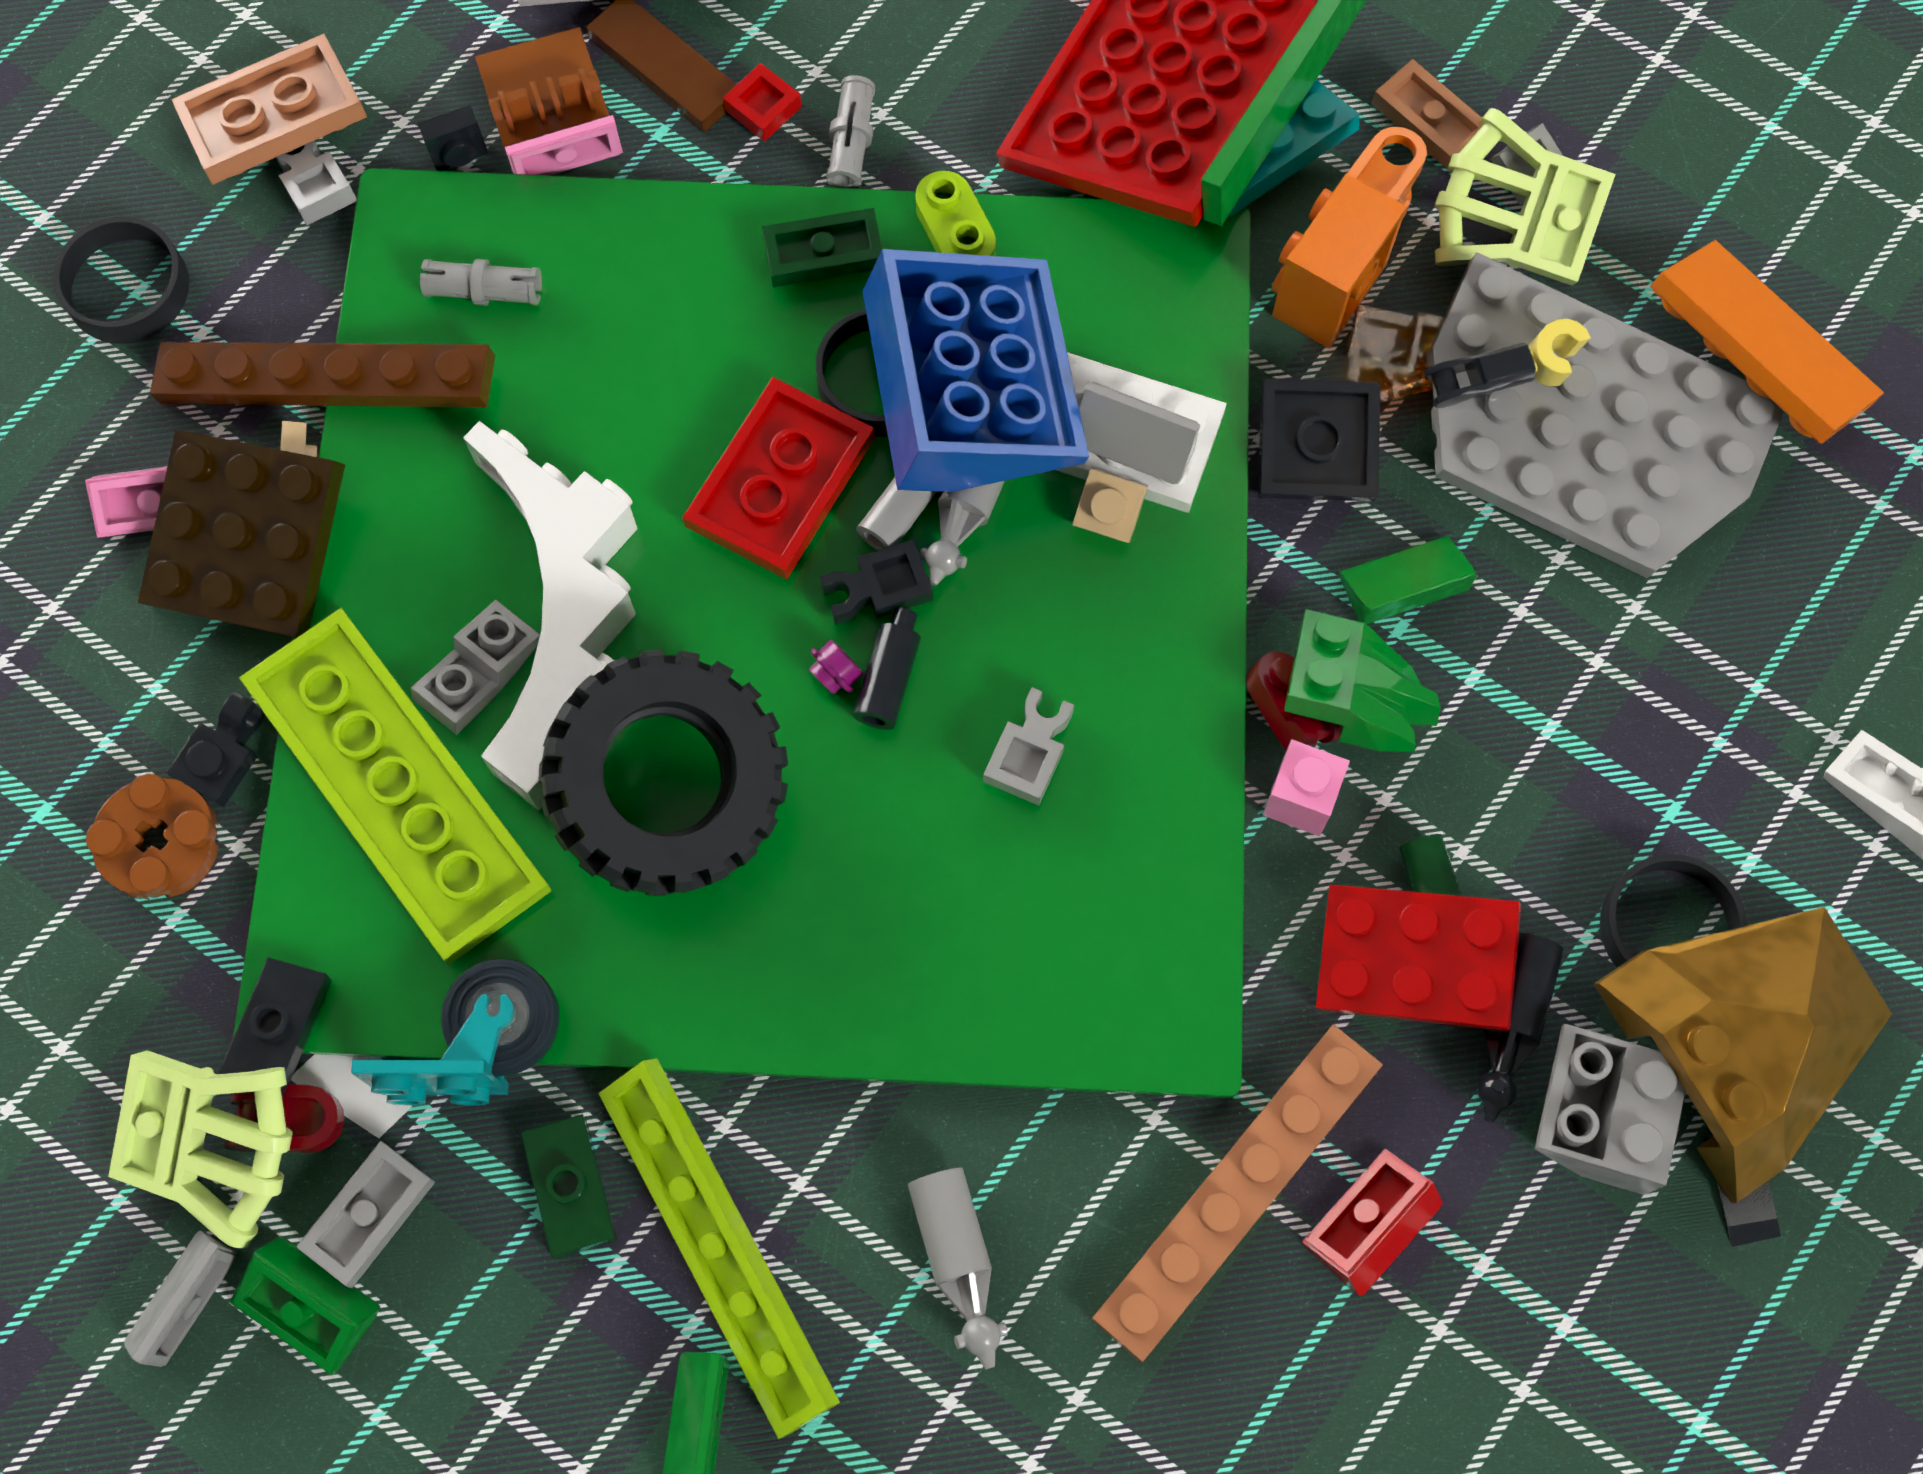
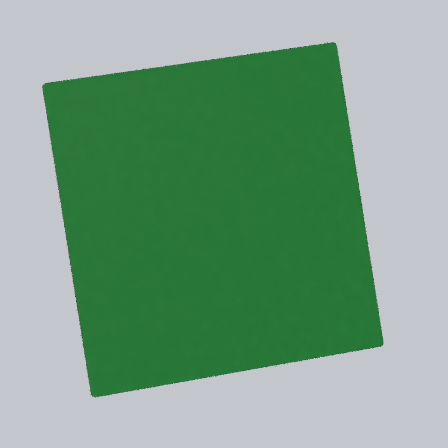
[233,168,1251,1098]

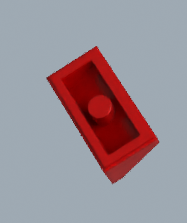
[1302,1149,1442,1296]

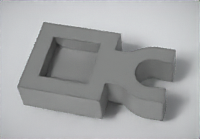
[275,140,357,225]
[983,687,1074,806]

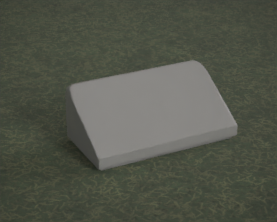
[1079,381,1200,484]
[124,1230,238,1367]

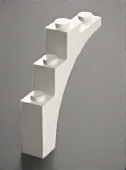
[463,421,638,811]

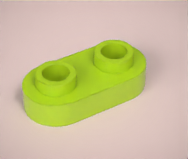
[915,171,996,256]

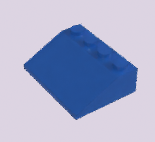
[863,249,1089,492]

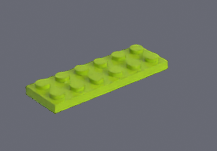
[239,608,552,965]

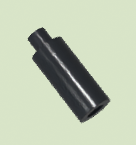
[853,607,921,730]

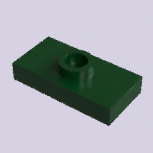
[521,1114,617,1259]

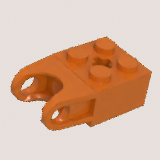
[1271,127,1427,349]

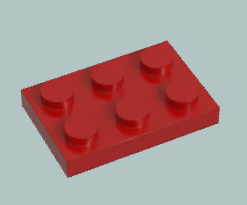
[682,377,875,580]
[1316,884,1521,1031]

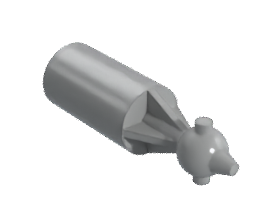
[920,481,1005,586]
[908,1168,1008,1370]

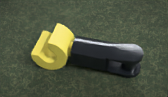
[1424,319,1591,409]

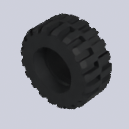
[538,649,788,896]

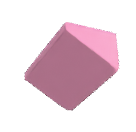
[505,115,623,176]
[85,466,167,538]

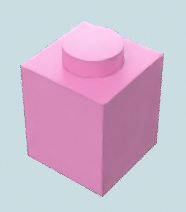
[1262,739,1350,836]

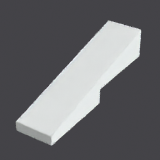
[1823,730,1923,860]

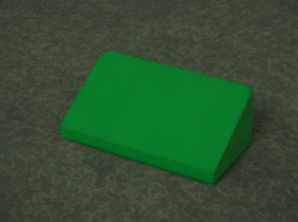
[1339,536,1477,625]
[229,1237,380,1376]
[663,1352,730,1474]

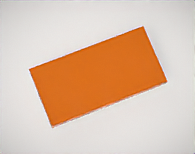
[1650,240,1884,444]

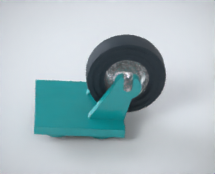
[351,959,559,1106]

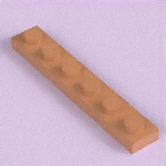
[1091,1024,1383,1363]

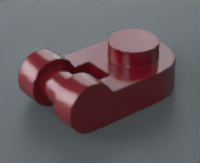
[1247,651,1341,751]
[224,1084,344,1153]

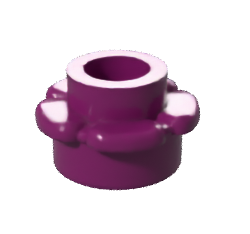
[809,639,864,694]

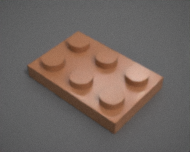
[171,34,367,185]

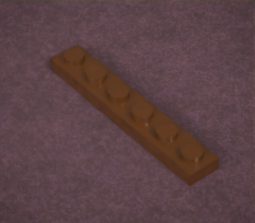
[150,342,495,408]

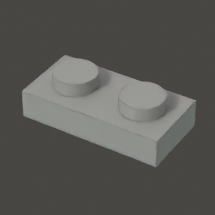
[296,1141,435,1288]

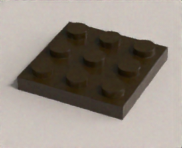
[138,429,345,637]

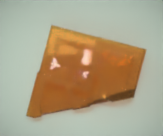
[1342,304,1445,403]

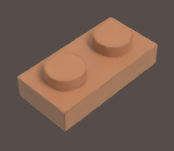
[1371,59,1482,170]

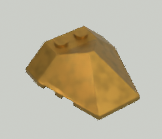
[1594,907,1892,1203]

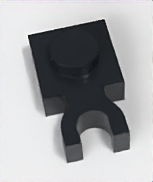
[819,539,933,625]

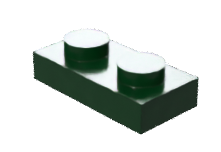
[762,208,882,287]

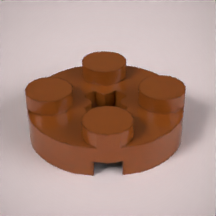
[86,774,219,900]

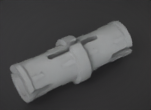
[826,75,875,189]
[420,259,542,306]

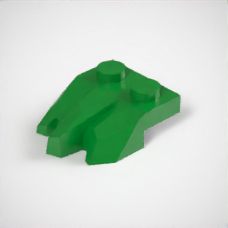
[1284,609,1441,752]

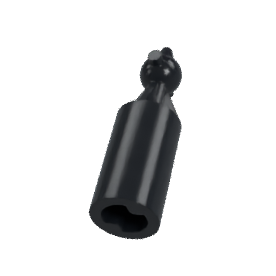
[1478,933,1564,1122]

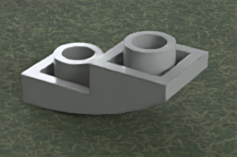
[411,600,540,735]

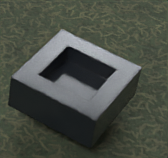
[417,105,489,171]

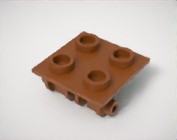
[475,27,609,149]

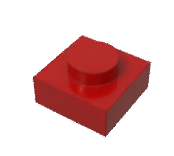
[723,63,802,142]

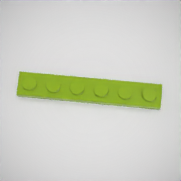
[598,1058,840,1439]

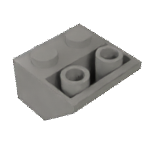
[1535,1024,1685,1195]

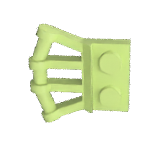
[1435,108,1616,286]
[108,1050,292,1248]

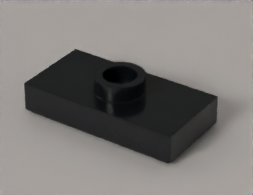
[218,957,332,1098]

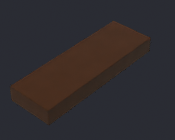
[586,0,737,133]

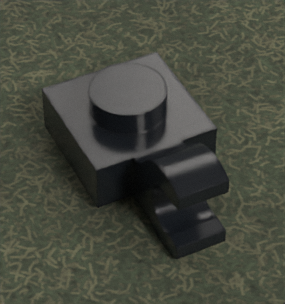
[166,691,265,807]

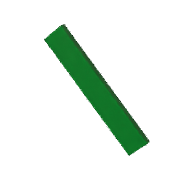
[1201,0,1367,226]

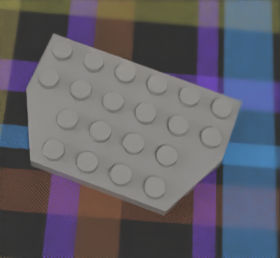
[1427,252,1784,578]

